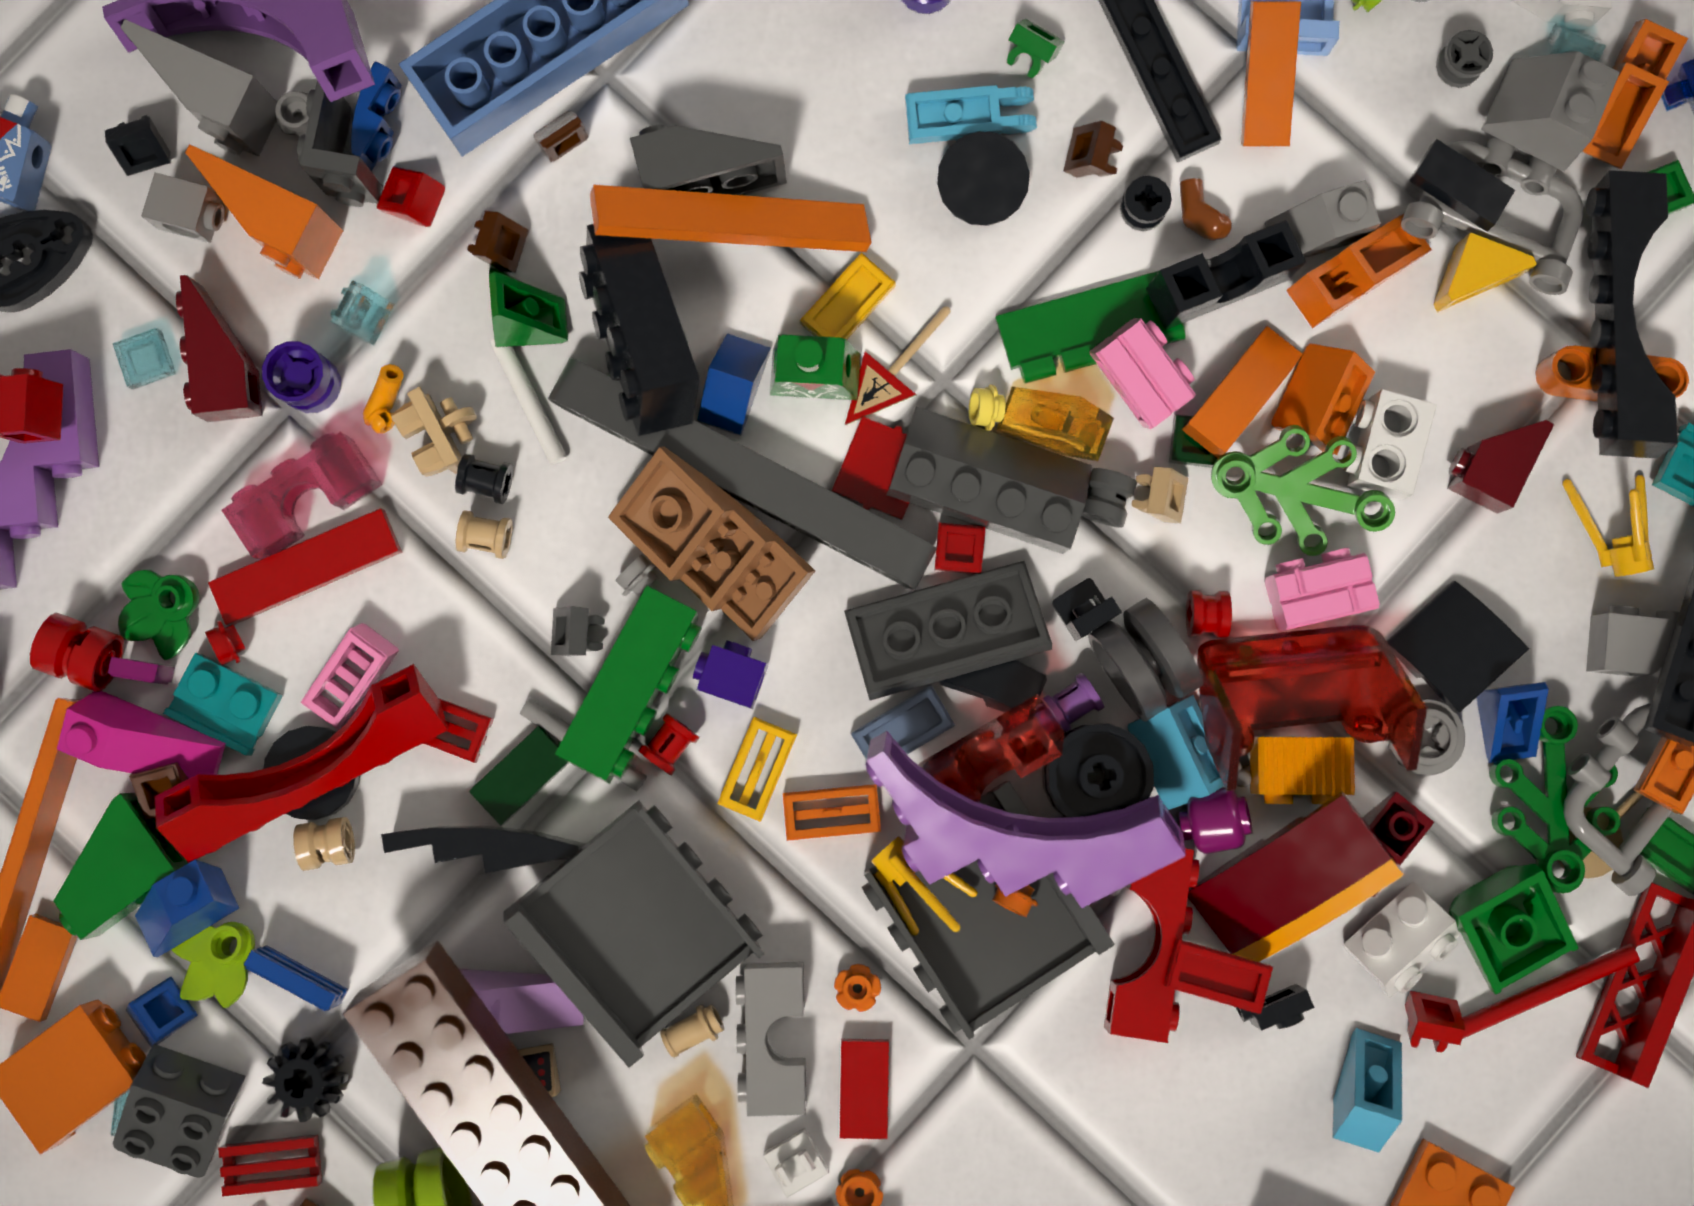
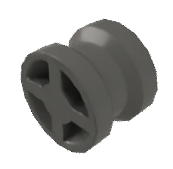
[1436,30,1493,88]

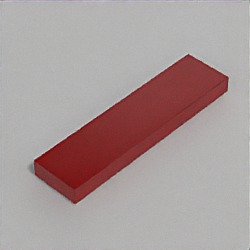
[208,508,402,626]

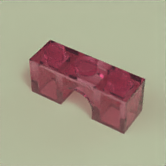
[221,431,383,560]

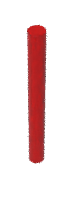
[1462,944,1640,1039]

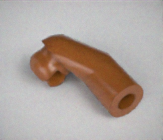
[1180,178,1232,240]

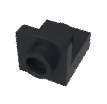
[1052,578,1123,641]

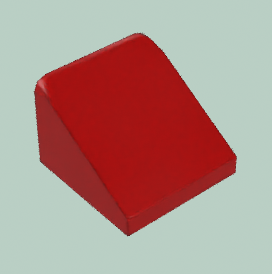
[376,166,445,227]

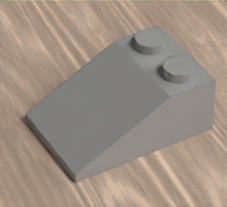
[121,19,277,157]

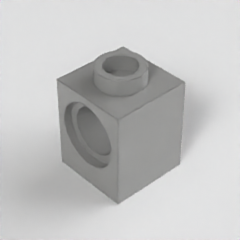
[141,172,224,243]

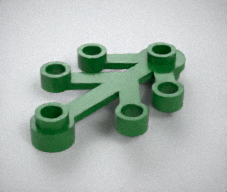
[1489,706,1620,893]

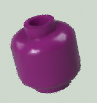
[1179,787,1253,854]

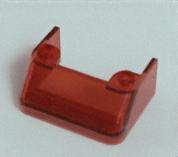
[1197,625,1427,791]

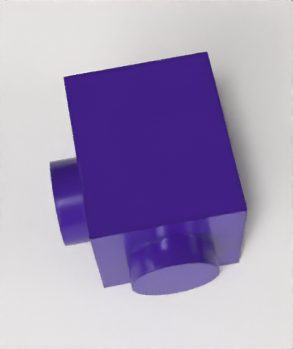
[693,640,769,709]

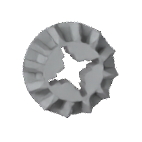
[1387,699,1465,775]

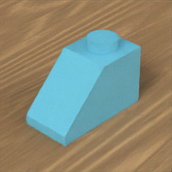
[1332,1028,1402,1153]

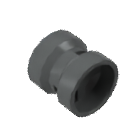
[1082,468,1138,528]

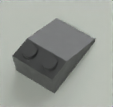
[630,124,787,195]

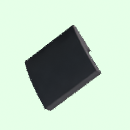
[1384,581,1529,713]

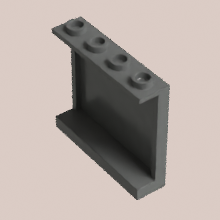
[861,781,1115,1040]
[503,801,764,1068]

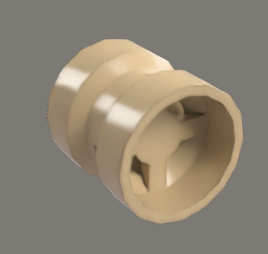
[293,817,355,871]

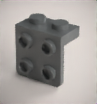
[297,80,383,207]
[112,1044,246,1178]

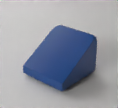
[126,976,198,1048]

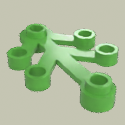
[1211,425,1395,556]

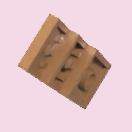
[608,447,815,641]

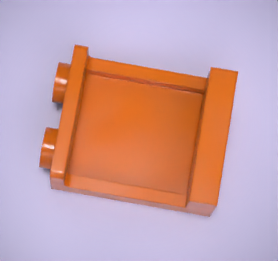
[0,999,146,1155]

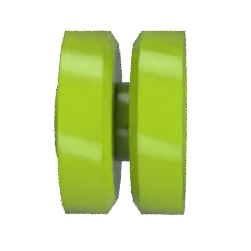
[373,1146,473,1206]

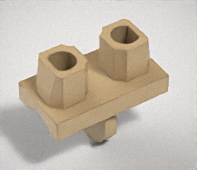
[391,387,477,477]

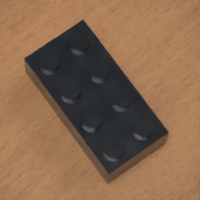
[579,224,700,436]

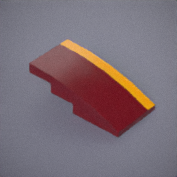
[1188,791,1404,962]

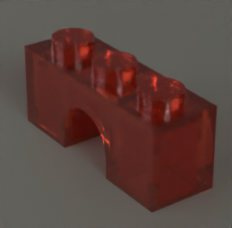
[918,694,1064,803]

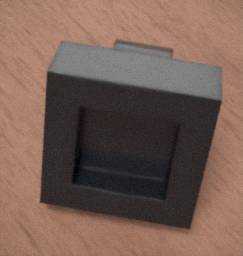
[105,115,171,176]

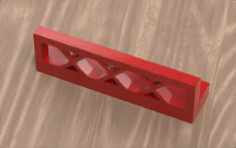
[1576,883,1694,1089]

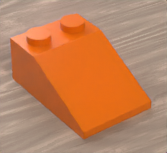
[185,144,343,279]

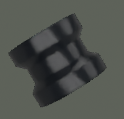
[1120,176,1172,231]

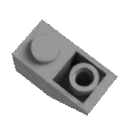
[1586,606,1679,677]

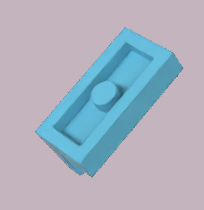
[1128,695,1234,810]

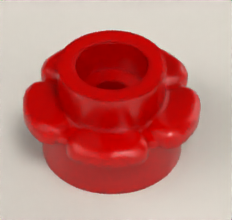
[205,621,246,666]

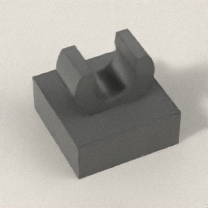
[551,607,605,656]

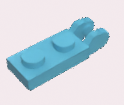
[905,85,1037,144]

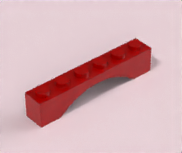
[155,664,448,863]

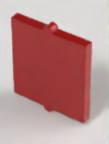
[832,416,909,520]

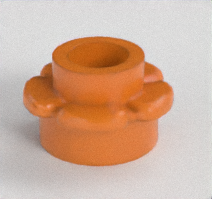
[992,884,1038,918]
[834,964,881,1012]
[836,1168,883,1206]

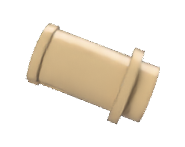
[660,1004,725,1058]

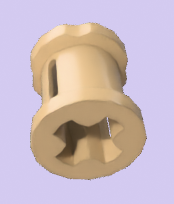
[455,510,513,559]

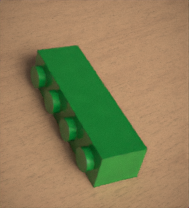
[555,585,702,784]

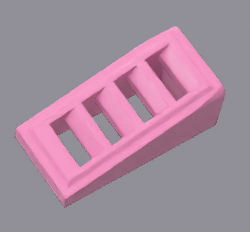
[301,623,399,730]

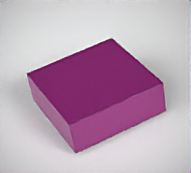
[108,657,175,685]

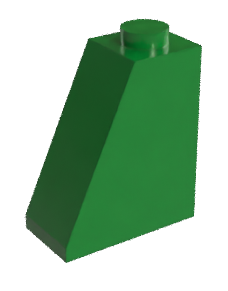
[53,792,188,940]

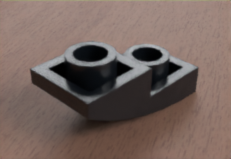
[939,660,1047,720]

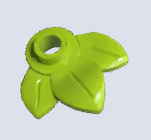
[171,922,255,1008]

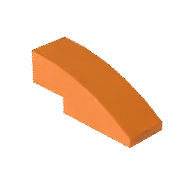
[1582,19,1688,169]
[1286,213,1432,328]
[1182,326,1303,459]

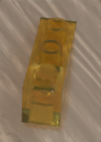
[644,1093,734,1206]

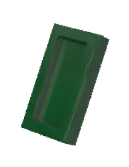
[469,726,569,826]

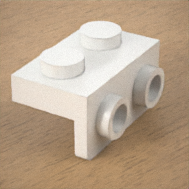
[1343,881,1459,998]

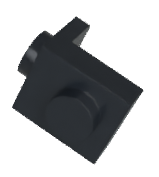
[1235,984,1315,1031]

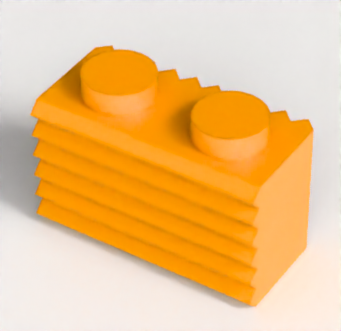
[1249,737,1355,804]

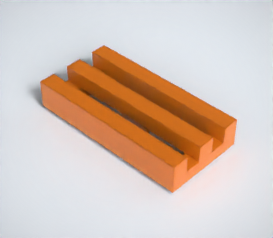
[783,784,881,841]

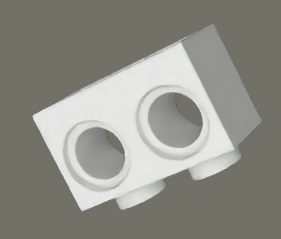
[1344,389,1437,501]

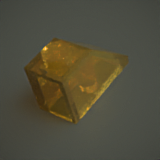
[997,386,1114,461]

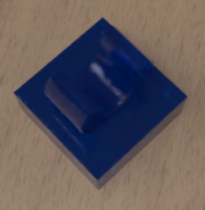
[1661,59,1694,114]

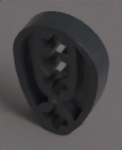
[0,210,93,312]

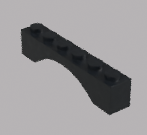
[1586,170,1678,459]

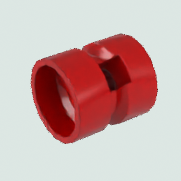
[30,612,124,692]

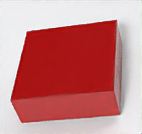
[934,522,985,574]

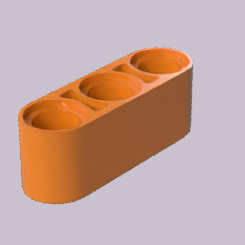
[1535,345,1689,402]

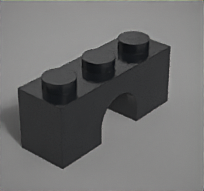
[1146,220,1306,330]

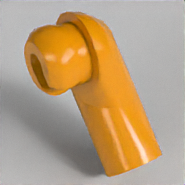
[363,364,404,434]

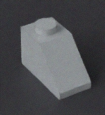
[1264,180,1381,258]

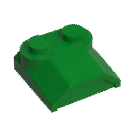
[1449,863,1579,995]

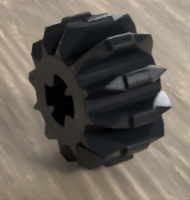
[261,1037,349,1122]

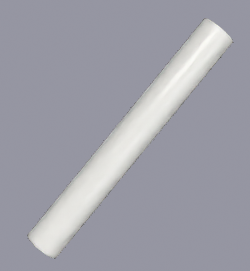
[490,338,567,465]

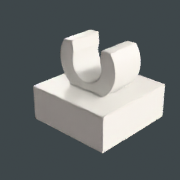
[763,1128,829,1198]

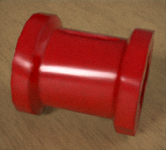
[638,712,700,775]

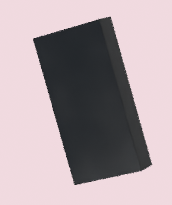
[1409,139,1515,232]

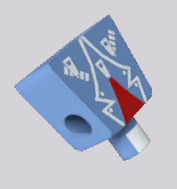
[0,94,51,212]

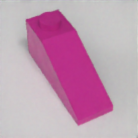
[57,691,226,778]

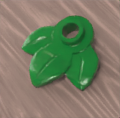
[118,570,200,660]

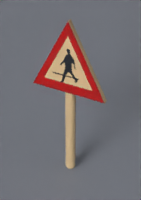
[845,306,951,426]

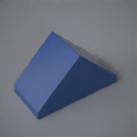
[697,333,771,436]
[1476,682,1549,763]

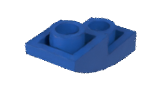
[351,61,402,172]

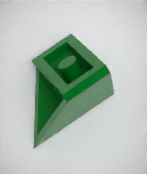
[489,264,568,347]

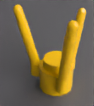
[1562,474,1654,577]
[871,836,978,936]

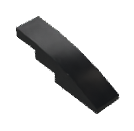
[381,826,585,873]

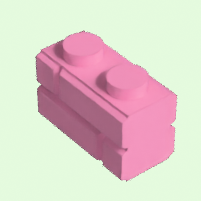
[1089,318,1196,429]
[1265,548,1380,632]

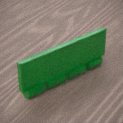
[995,271,1186,384]

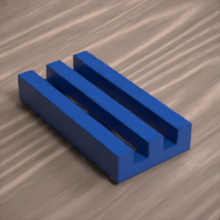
[244,945,349,1011]

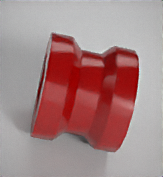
[1186,590,1232,638]

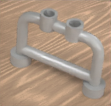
[1401,137,1584,295]
[1563,704,1672,896]

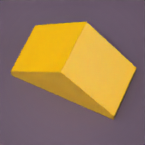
[1433,232,1537,312]

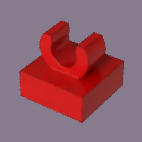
[1405,991,1466,1053]

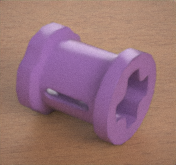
[1042,672,1105,732]

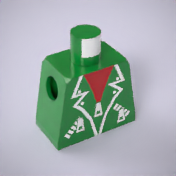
[770,335,861,400]

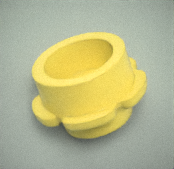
[969,384,1006,431]

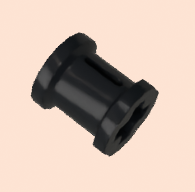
[455,454,513,505]

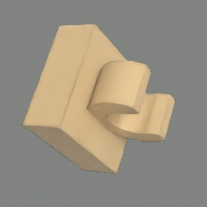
[1131,467,1188,524]

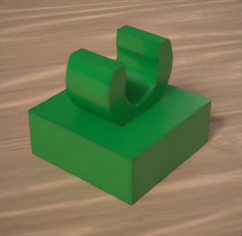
[1007,19,1065,78]

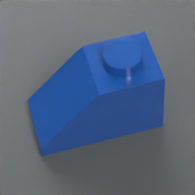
[135,859,239,958]

